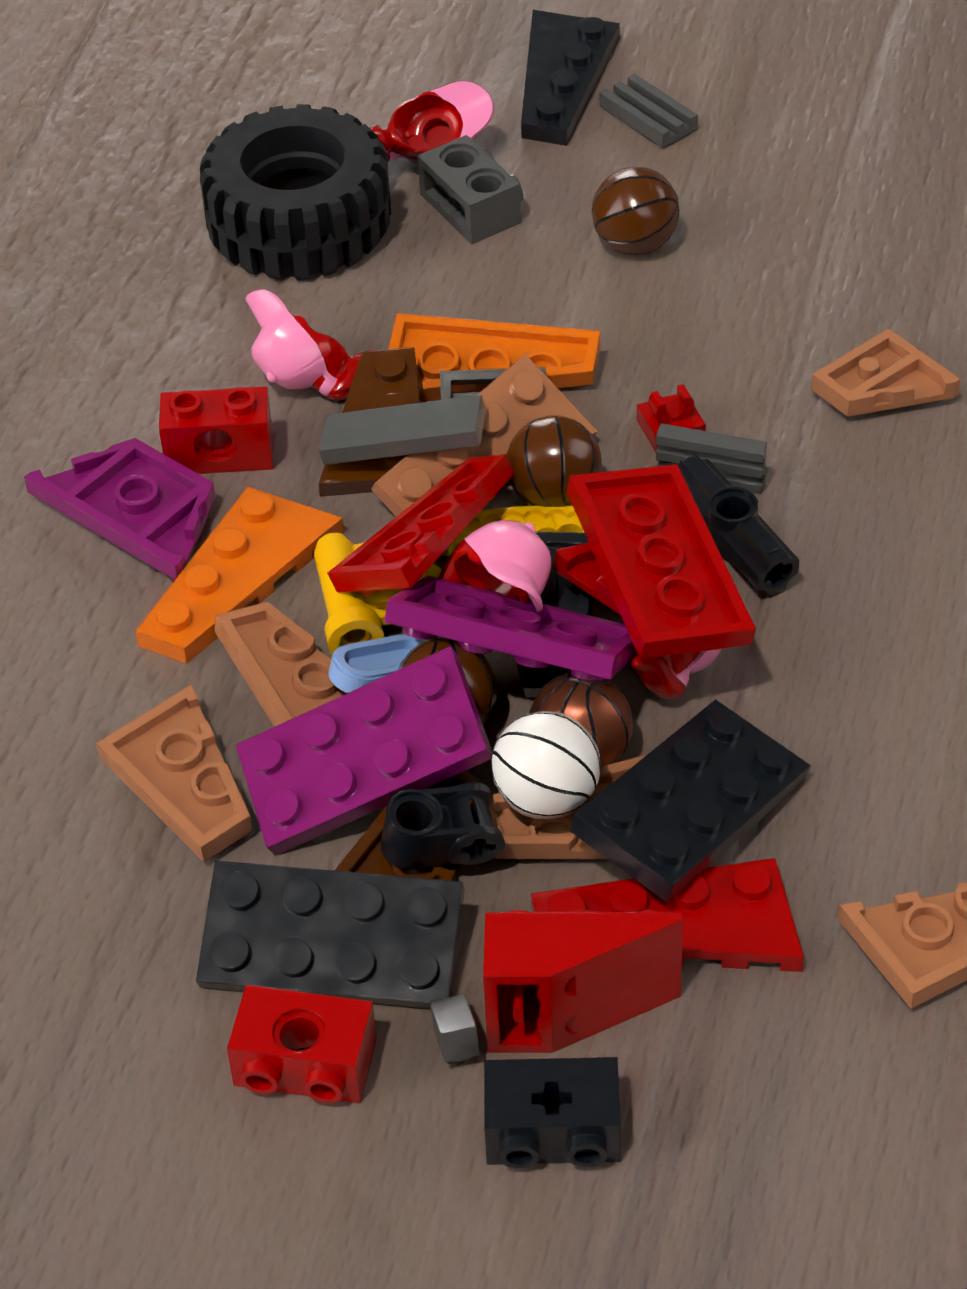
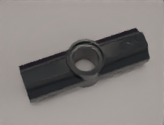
[678,454,799,595]

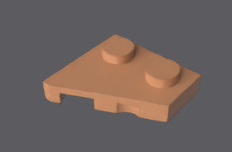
[811,328,961,417]

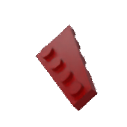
[327,454,514,595]
[531,858,804,972]

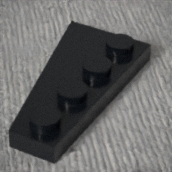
[521,10,620,146]

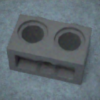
[417,135,523,244]

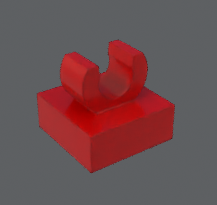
[636,384,706,453]

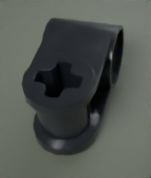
[380,782,505,870]

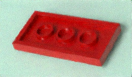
[567,464,756,659]

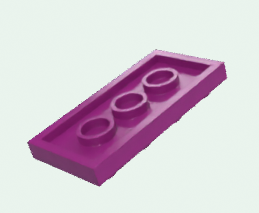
[384,575,638,680]
[236,647,493,855]

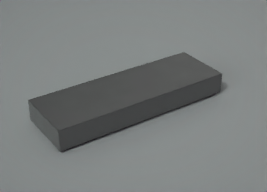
[318,395,486,465]

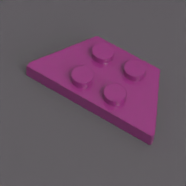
[24,438,216,580]

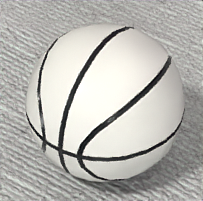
[491,711,601,819]

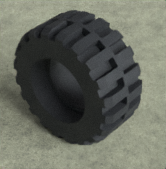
[199,104,392,280]

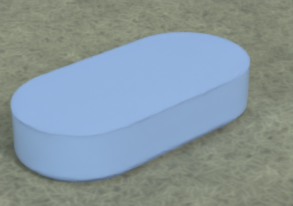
[328,635,426,693]

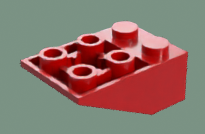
[483,910,683,1053]

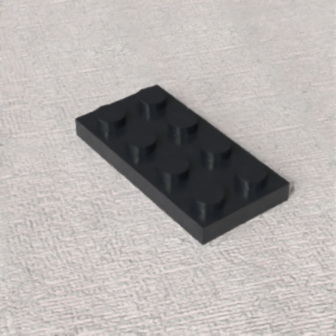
[569,699,811,902]
[196,860,465,1009]

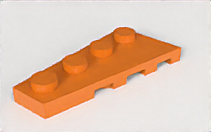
[388,313,601,402]
[135,486,344,664]

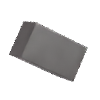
[430,994,480,1063]

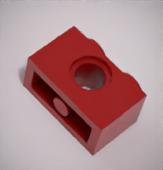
[159,386,273,474]
[227,985,377,1103]

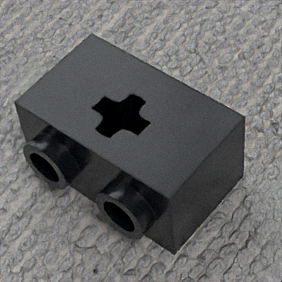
[484,1057,621,1169]

